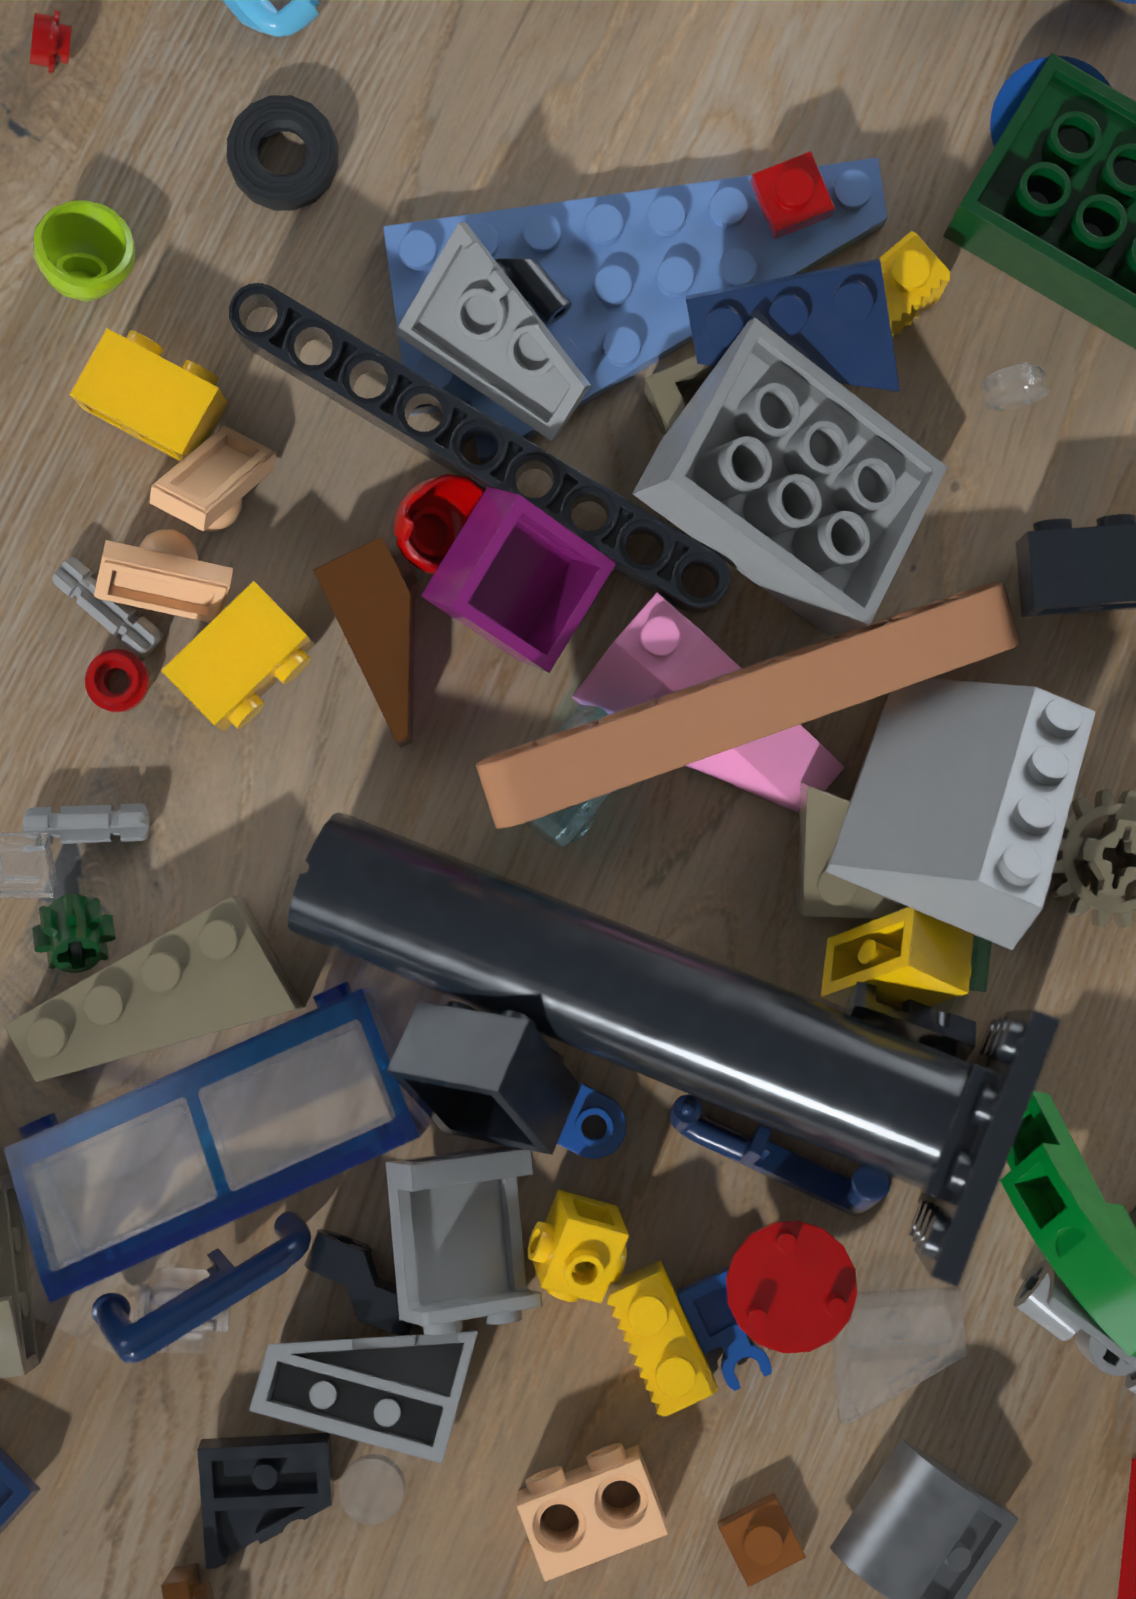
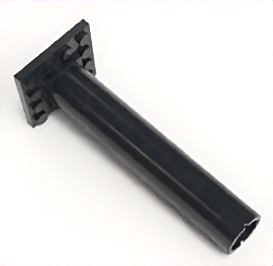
[288,812,1061,1288]

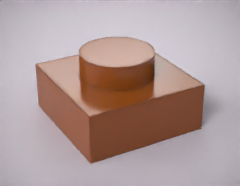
[717,1493,806,1587]

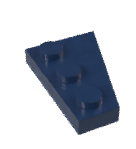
[686,259,900,391]

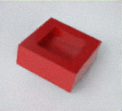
[750,151,835,240]

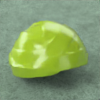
[33,201,135,302]

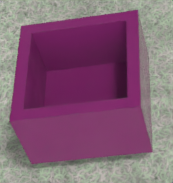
[421,487,616,673]

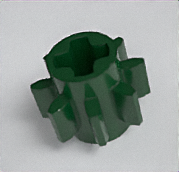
[32,894,116,973]

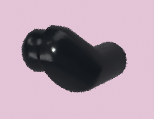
[495,258,572,324]

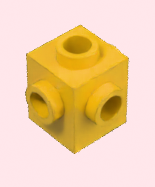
[528,1190,629,1304]

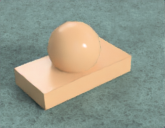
[150,425,276,532]
[94,529,233,623]

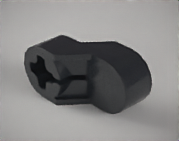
[304,1229,413,1336]

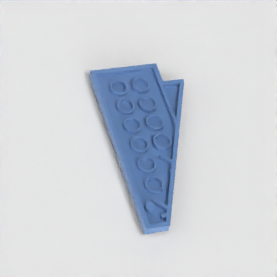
[383,158,887,464]

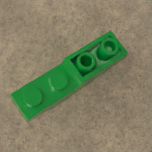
[1000,1091,1136,1357]

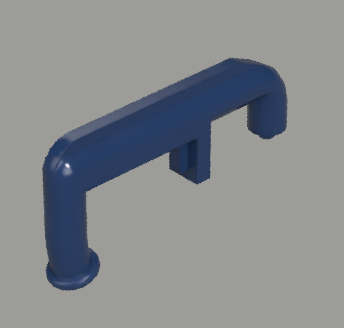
[669,1095,891,1216]
[91,1211,312,1363]

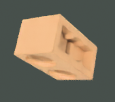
[517,1443,668,1582]

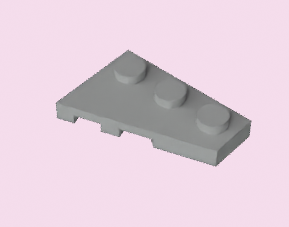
[394,222,591,441]

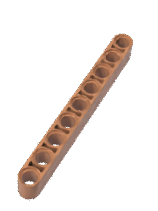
[475,581,1021,828]

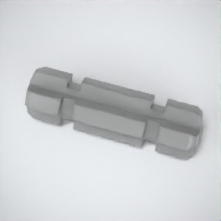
[52,557,163,658]
[23,803,150,845]

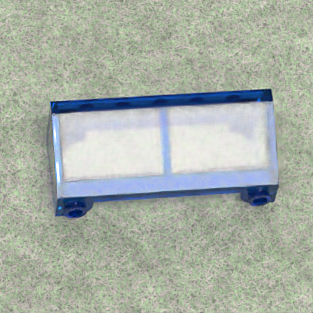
[4,981,429,1303]

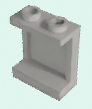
[386,1146,543,1335]

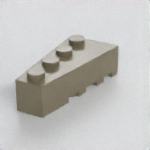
[4,896,305,1082]

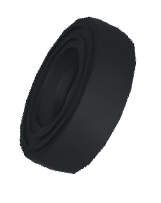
[227,95,338,211]

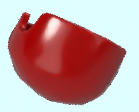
[393,474,485,574]

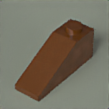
[313,536,418,748]

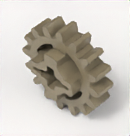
[1051,789,1136,928]

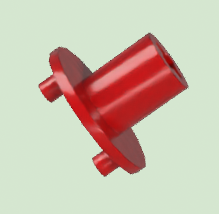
[726,1220,858,1354]

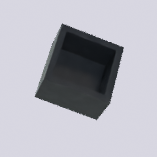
[387,1001,581,1155]

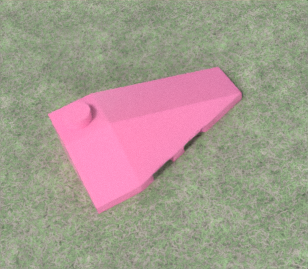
[572,593,845,814]

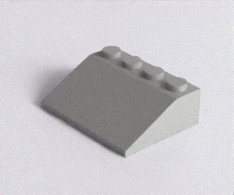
[632,318,948,636]
[825,678,1095,950]

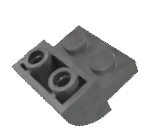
[830,1438,1019,1599]

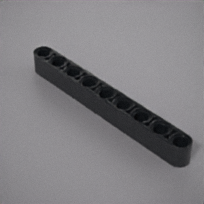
[229,283,730,614]

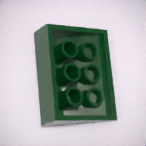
[943,53,1136,349]

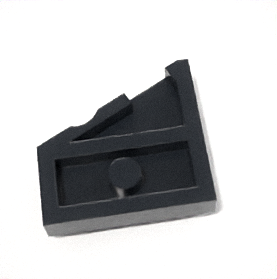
[844,981,976,1061]
[197,1432,334,1569]

